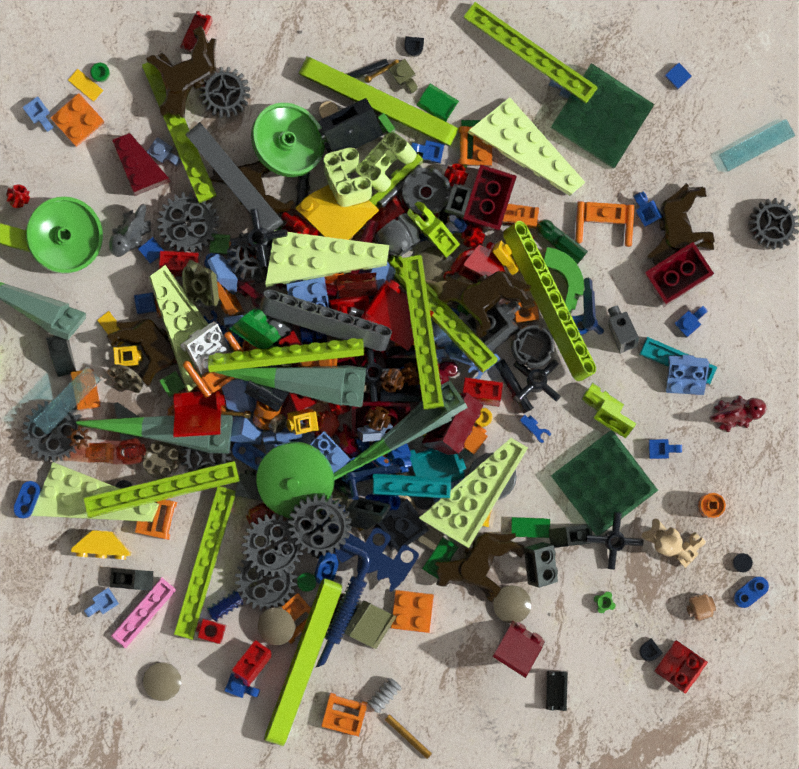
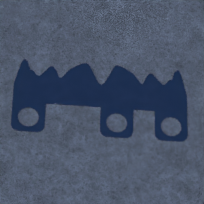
[311,500,419,592]

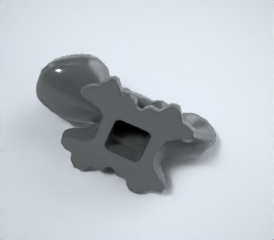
[109,204,151,257]

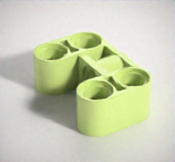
[356,132,417,192]
[324,148,372,207]

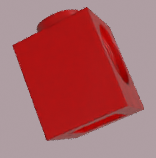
[196,619,227,644]

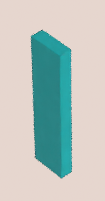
[639,337,717,385]
[373,474,451,498]

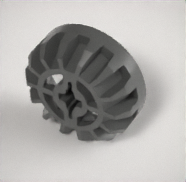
[227,230,273,284]

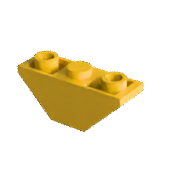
[71,530,131,560]

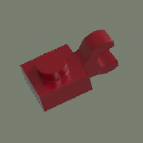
[237,279,263,308]
[335,423,359,457]

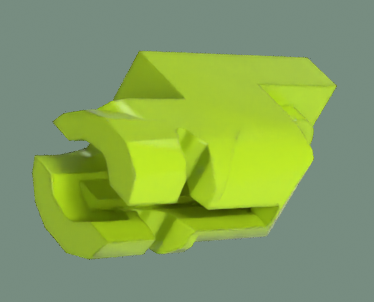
[407,202,460,258]
[582,383,636,439]

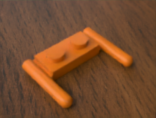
[575,201,634,247]
[183,332,243,398]

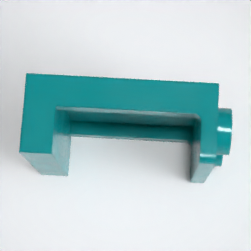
[410,448,466,482]

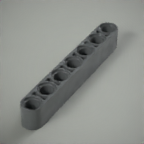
[186,122,283,232]
[259,290,392,351]

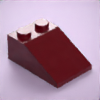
[492,621,545,678]

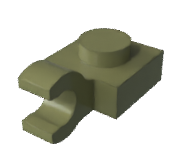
[389,59,418,93]

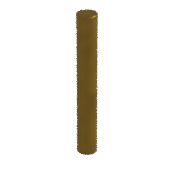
[385,714,432,759]

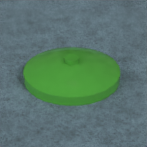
[251,103,325,177]
[26,197,103,274]
[256,442,334,518]

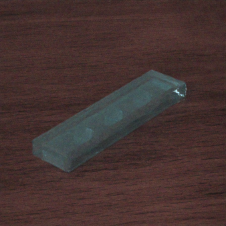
[719,119,796,172]
[33,366,101,435]

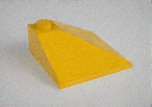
[296,185,379,240]

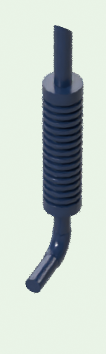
[315,542,371,668]

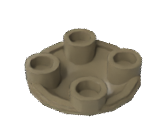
[419,246,453,282]
[107,364,143,393]
[142,441,181,479]
[493,585,531,623]
[257,606,296,645]
[143,662,181,701]

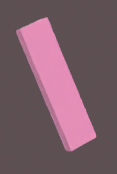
[111,577,176,648]

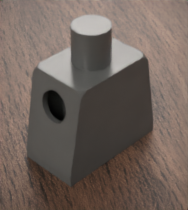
[608,305,639,354]

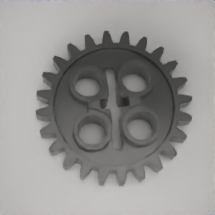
[157,192,219,253]
[22,400,84,462]
[288,493,352,556]
[241,514,303,577]
[235,549,297,611]

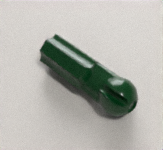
[536,219,588,265]

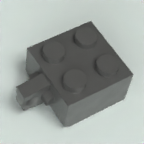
[462,301,521,352]

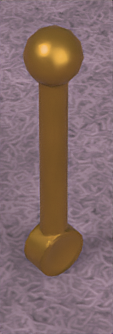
[364,59,399,83]
[221,411,251,418]

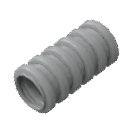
[367,678,402,713]

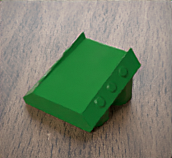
[230,309,281,349]

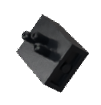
[318,98,383,153]

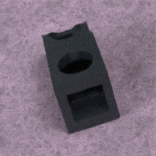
[386,345,417,368]

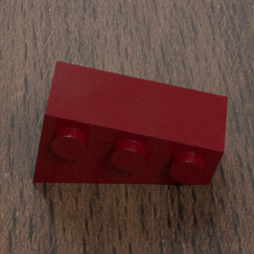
[112,133,171,196]

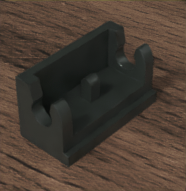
[546,671,568,711]

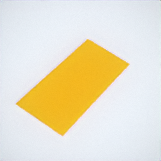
[68,69,104,102]
[97,311,124,347]

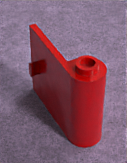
[360,279,434,351]
[173,390,225,437]

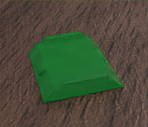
[416,83,459,122]

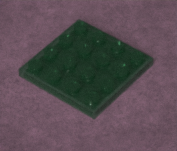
[550,63,655,169]
[551,430,659,536]

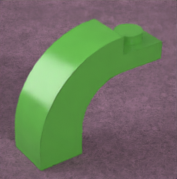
[544,247,584,312]

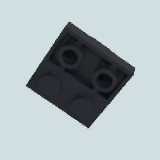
[244,365,289,411]

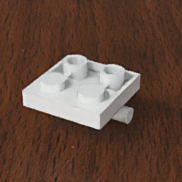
[180,322,232,375]

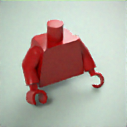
[444,242,505,284]

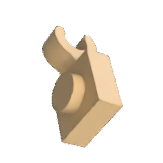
[673,532,706,568]

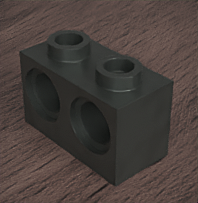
[524,542,558,588]

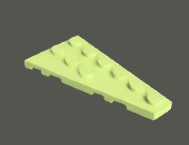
[468,97,585,196]
[265,230,389,287]
[149,265,208,393]
[419,438,528,548]
[31,462,159,522]

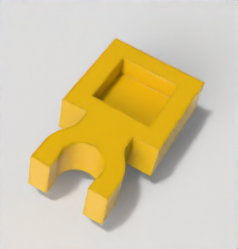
[493,240,519,275]

